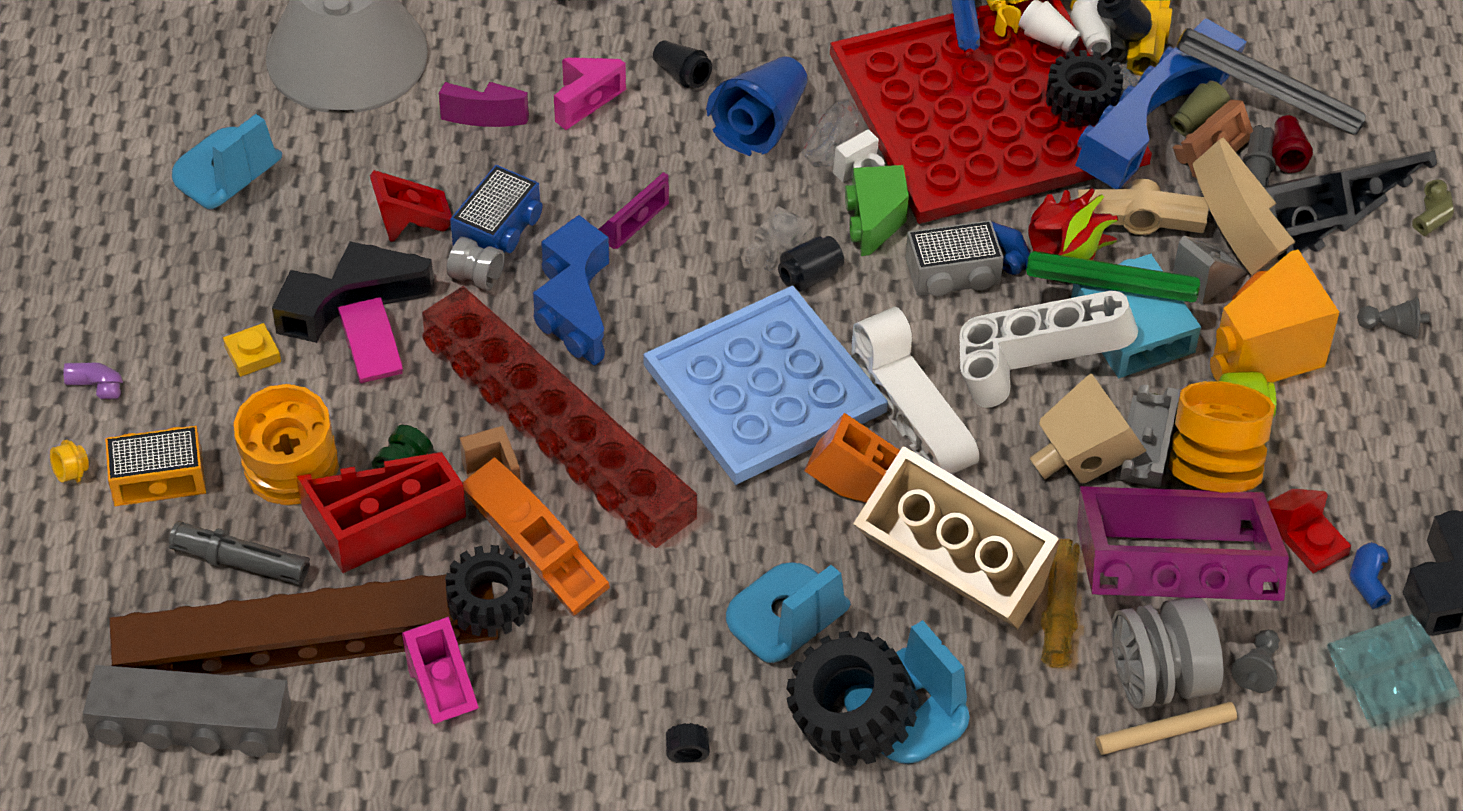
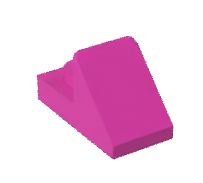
[554,57,626,130]
[402,617,479,724]

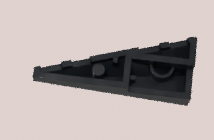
[1263,151,1437,261]

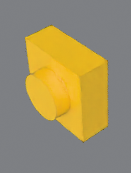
[223,323,281,377]

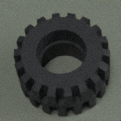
[786,631,919,766]

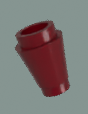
[1272,115,1313,173]

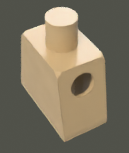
[1029,373,1147,483]

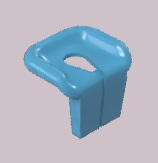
[172,114,283,209]
[726,562,851,663]
[844,620,970,763]

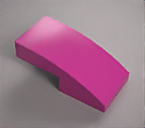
[338,297,403,383]

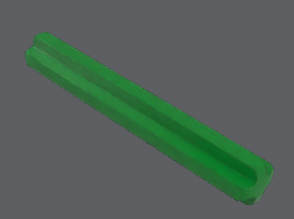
[1026,251,1200,303]

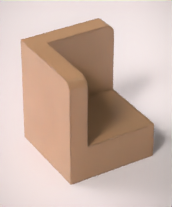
[460,426,521,481]

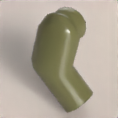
[1412,179,1454,236]

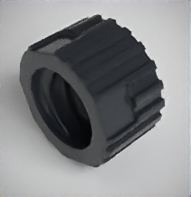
[666,723,710,763]

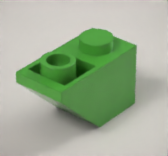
[845,165,909,256]

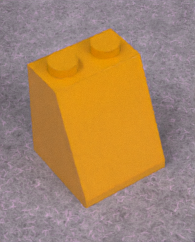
[1210,249,1340,382]

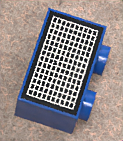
[450,165,543,254]

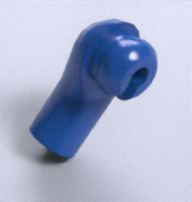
[1349,542,1391,609]

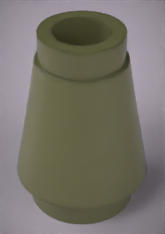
[1170,81,1231,138]

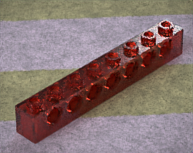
[422,286,697,548]

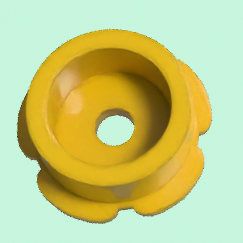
[50,440,89,483]

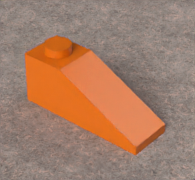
[804,413,900,503]

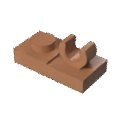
[1172,100,1253,178]

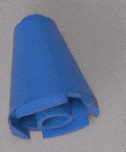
[706,56,808,156]

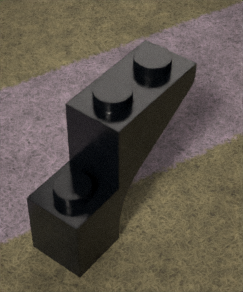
[272,241,434,343]
[1403,510,1463,638]

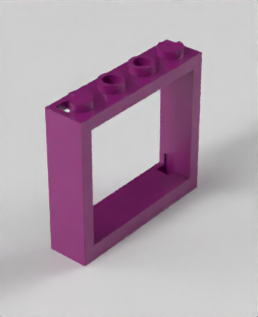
[1077,486,1289,601]

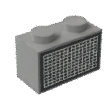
[905,220,1003,296]

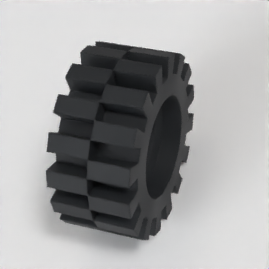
[1046,50,1123,126]
[445,545,533,637]

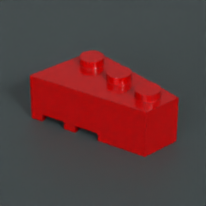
[296,452,466,573]

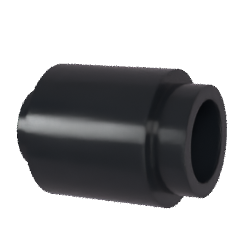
[1097,0,1152,42]
[778,236,844,292]

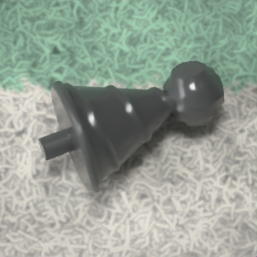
[1357,297,1429,339]
[1231,629,1280,693]

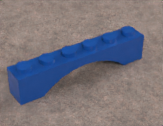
[1075,18,1247,189]

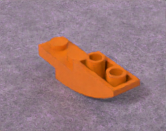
[463,457,610,616]

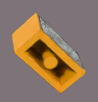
[105,425,206,506]

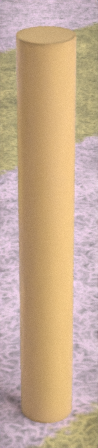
[1095,702,1237,755]

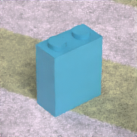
[1071,254,1201,379]

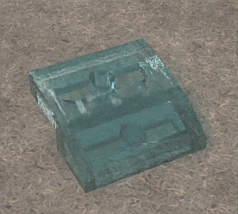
[1327,614,1460,728]

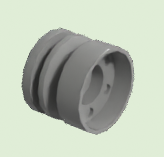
[1111,598,1224,708]

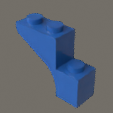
[533,215,609,366]

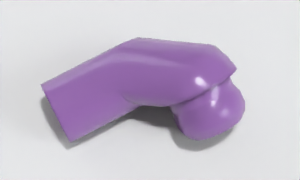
[63,363,123,399]

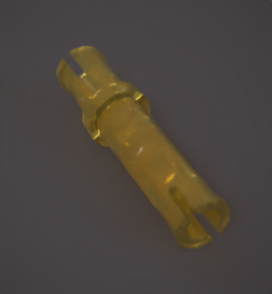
[1041,539,1080,668]

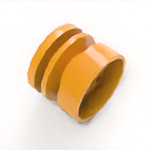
[1168,381,1275,493]
[233,384,339,505]

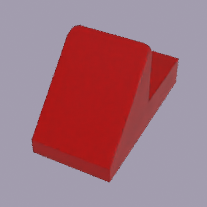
[369,170,452,242]
[1267,488,1351,574]

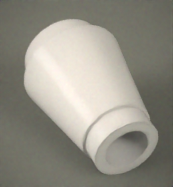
[1018,0,1081,53]
[1070,0,1111,55]

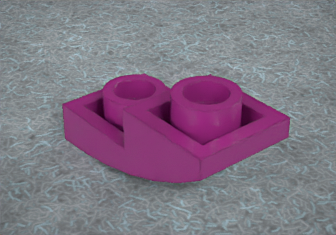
[438,82,529,127]

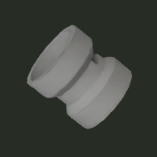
[447,237,505,291]

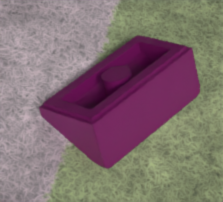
[598,172,669,249]

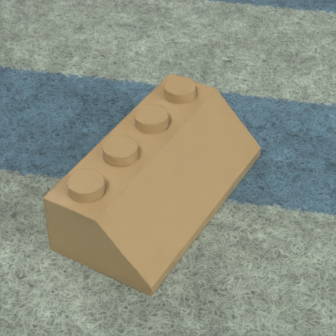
[853,446,1060,629]

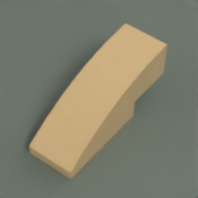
[1193,137,1295,276]

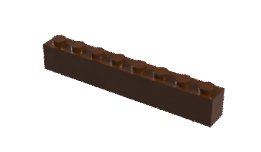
[109,574,499,675]

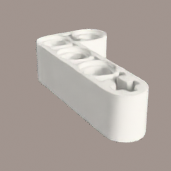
[960,291,1138,408]
[851,307,979,474]

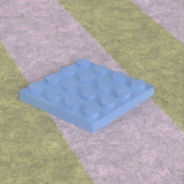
[643,285,888,485]

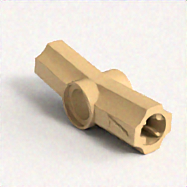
[1078,179,1209,235]

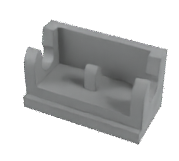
[1115,385,1180,488]

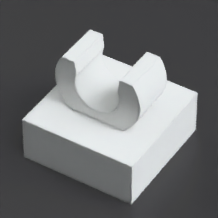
[833,129,885,182]

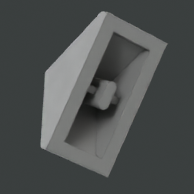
[1173,236,1248,305]

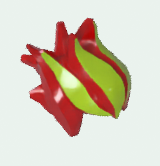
[1028,188,1118,260]

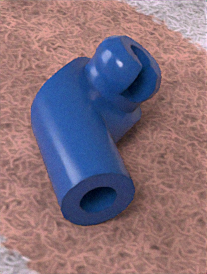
[991,221,1030,275]

